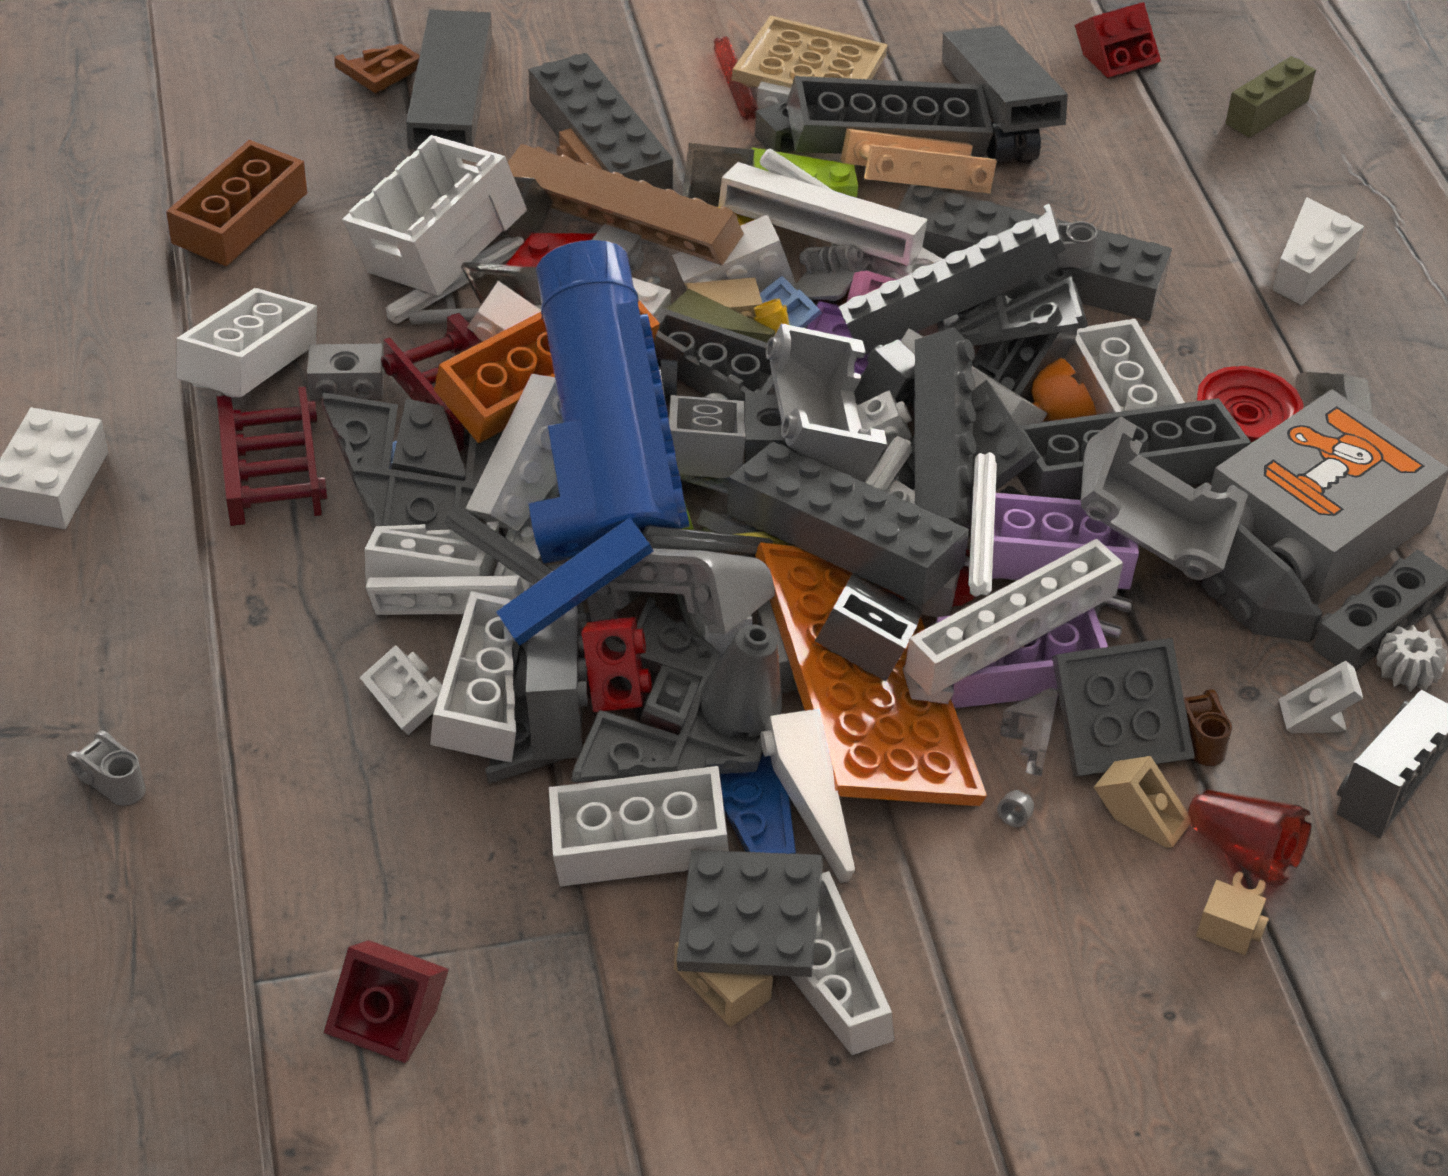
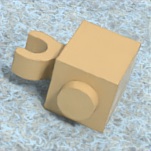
[1196,871,1269,956]

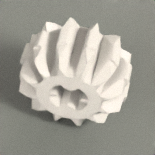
[1376,625,1447,692]

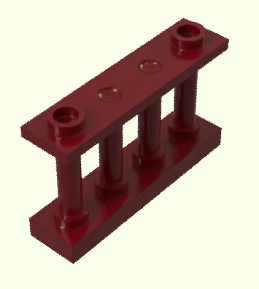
[381,313,483,451]
[216,386,328,526]

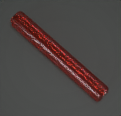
[714,36,758,120]

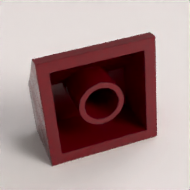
[323,940,449,1063]

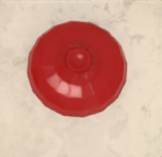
[1196,366,1304,443]

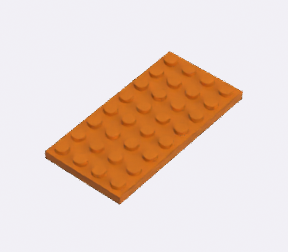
[755,542,987,806]

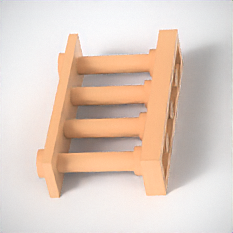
[841,128,997,193]

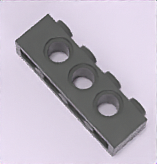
[1313,549,1448,671]

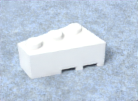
[672,214,796,293]
[365,521,499,584]

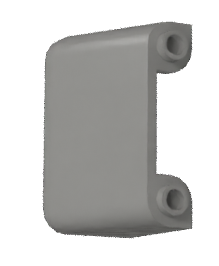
[765,323,887,482]
[1081,417,1248,580]
[587,548,775,634]

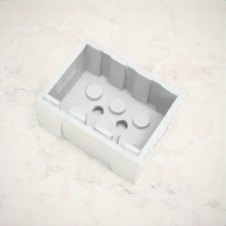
[342,136,527,296]

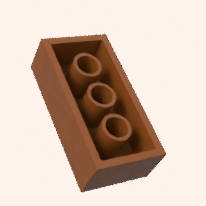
[166,140,307,266]

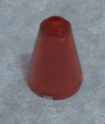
[1188,789,1312,887]

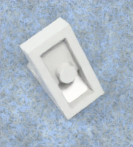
[1279,661,1363,733]

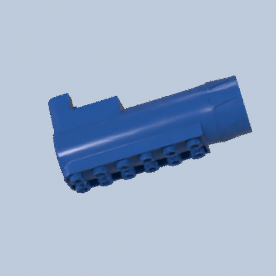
[528,240,690,564]

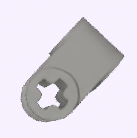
[1055,221,1097,268]
[67,730,146,806]

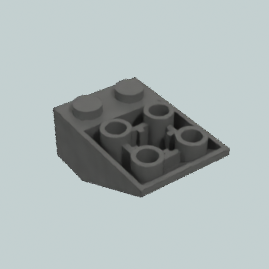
[815,573,922,681]

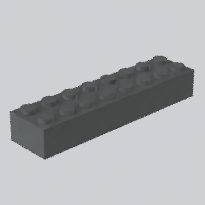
[897,184,1172,321]

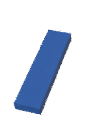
[496,518,654,646]

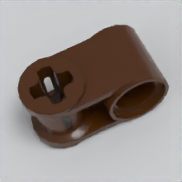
[1184,689,1232,766]

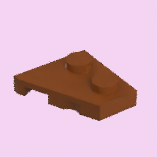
[334,44,420,93]

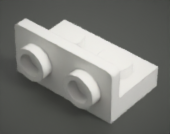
[360,645,442,735]

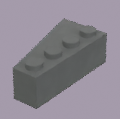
[654,308,776,415]
[526,605,588,761]
[1336,690,1448,839]

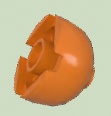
[1031,358,1097,422]

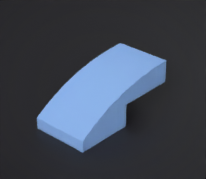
[760,276,822,328]

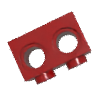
[581,617,652,712]

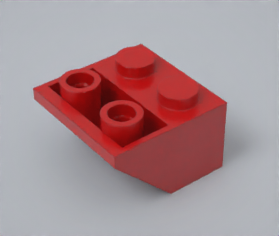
[1074,2,1162,78]

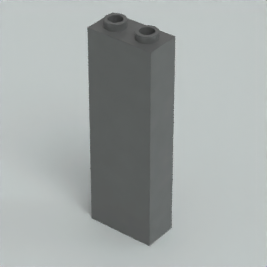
[406,9,492,149]
[942,25,1068,133]

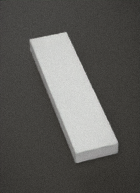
[365,576,524,615]

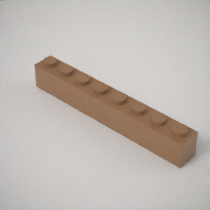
[507,144,744,265]

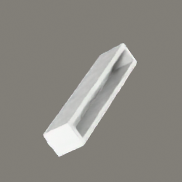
[718,162,927,266]

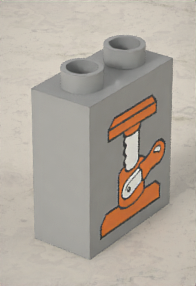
[1211,389,1448,605]

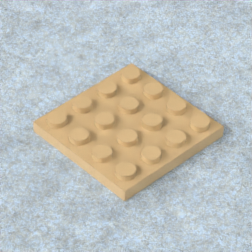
[732,15,888,88]

